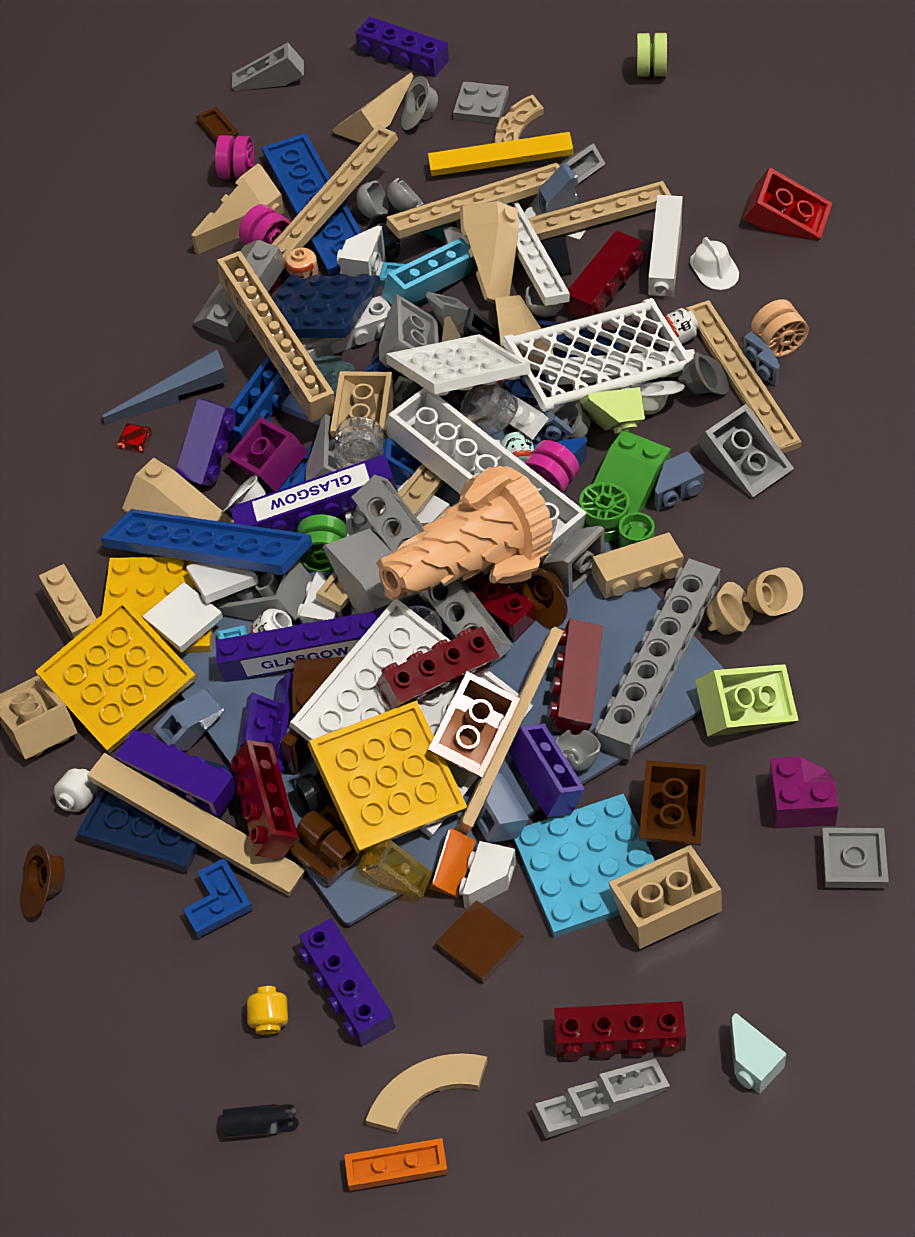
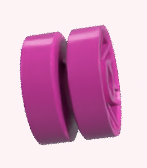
[215,135,254,180]
[239,204,291,245]
[524,440,579,493]

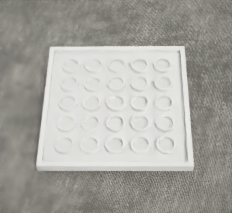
[289,599,533,838]

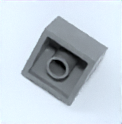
[542,526,605,597]

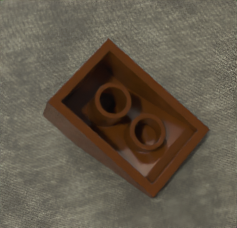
[639,760,707,846]

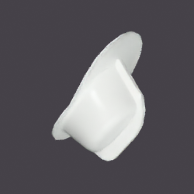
[690,237,739,291]
[621,381,685,415]
[221,475,266,514]

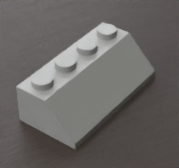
[193,240,285,343]

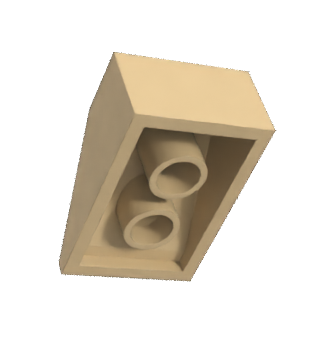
[0,675,77,760]

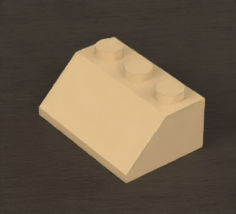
[330,371,395,453]
[608,845,722,949]

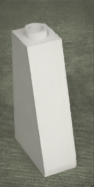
[648,195,683,297]

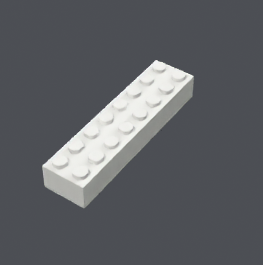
[386,388,587,561]

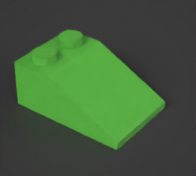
[594,430,671,513]

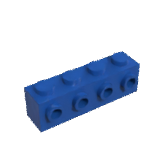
[227,355,290,449]

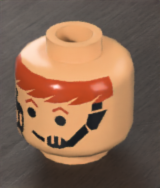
[285,248,318,279]

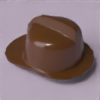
[516,568,568,628]
[20,844,65,918]

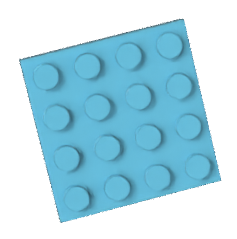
[513,794,655,938]

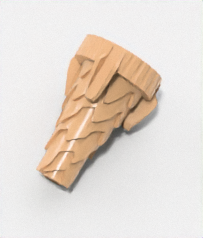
[376,466,553,600]

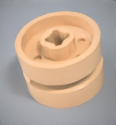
[751,299,809,357]

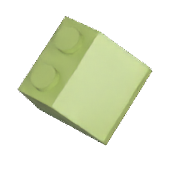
[579,387,645,434]

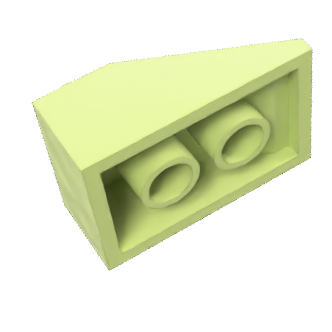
[695,664,799,736]

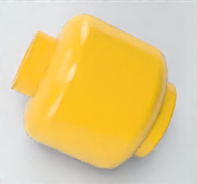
[247,986,288,1035]

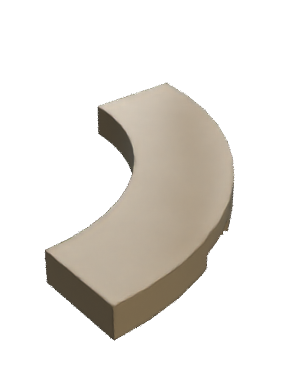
[495,95,544,167]
[365,1053,488,1133]

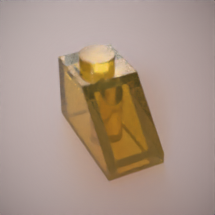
[356,839,433,899]

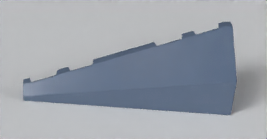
[102,350,227,424]

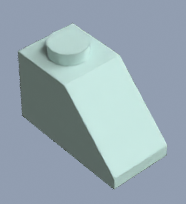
[730,1013,786,1094]

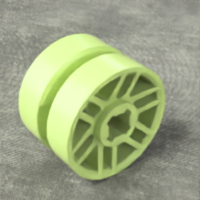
[637,33,667,77]

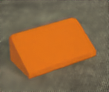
[429,828,476,898]

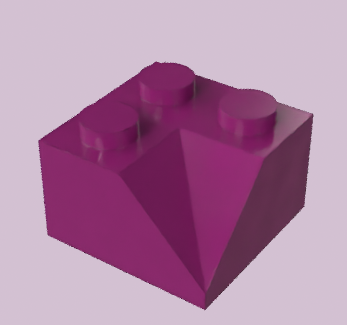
[227,417,308,492]
[768,756,839,828]

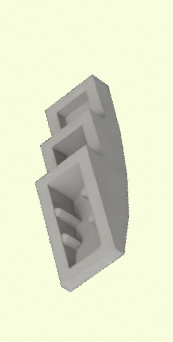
[532,1058,670,1138]

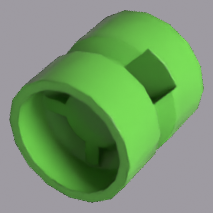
[618,512,655,548]

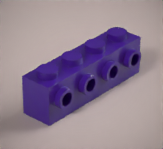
[355,16,449,77]
[115,729,237,818]
[298,918,395,1047]

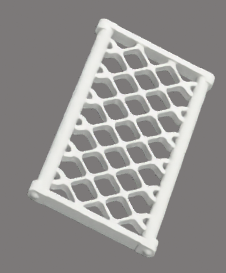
[502,298,691,412]

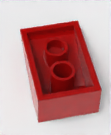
[743,168,832,241]

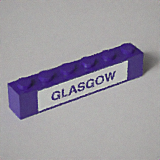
[230,454,398,531]
[216,609,384,682]

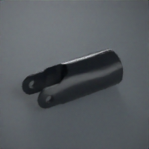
[222,1104,299,1139]

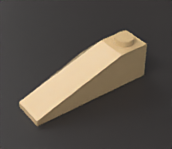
[332,73,414,143]
[191,164,284,254]
[460,201,519,304]
[495,295,554,370]
[122,458,234,523]

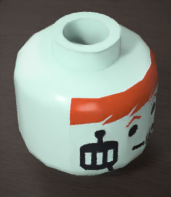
[500,432,534,463]

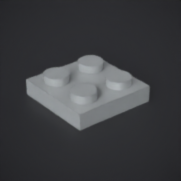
[453,82,509,124]
[822,828,889,888]

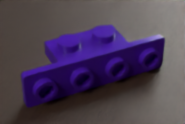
[240,672,293,772]

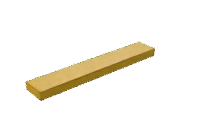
[428,132,574,176]

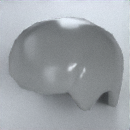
[388,178,424,212]
[356,180,389,219]
[525,285,563,318]
[555,730,601,771]

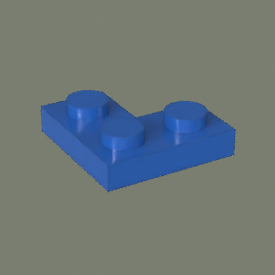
[183,858,253,938]

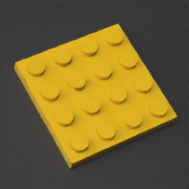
[102,557,215,653]
[35,597,197,754]
[307,700,467,853]

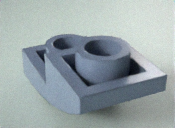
[743,332,780,386]

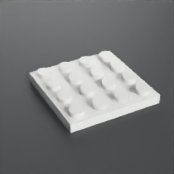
[386,334,530,396]

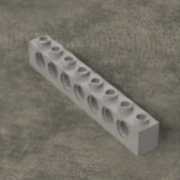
[352,475,513,662]
[594,559,721,760]

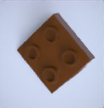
[288,805,368,886]

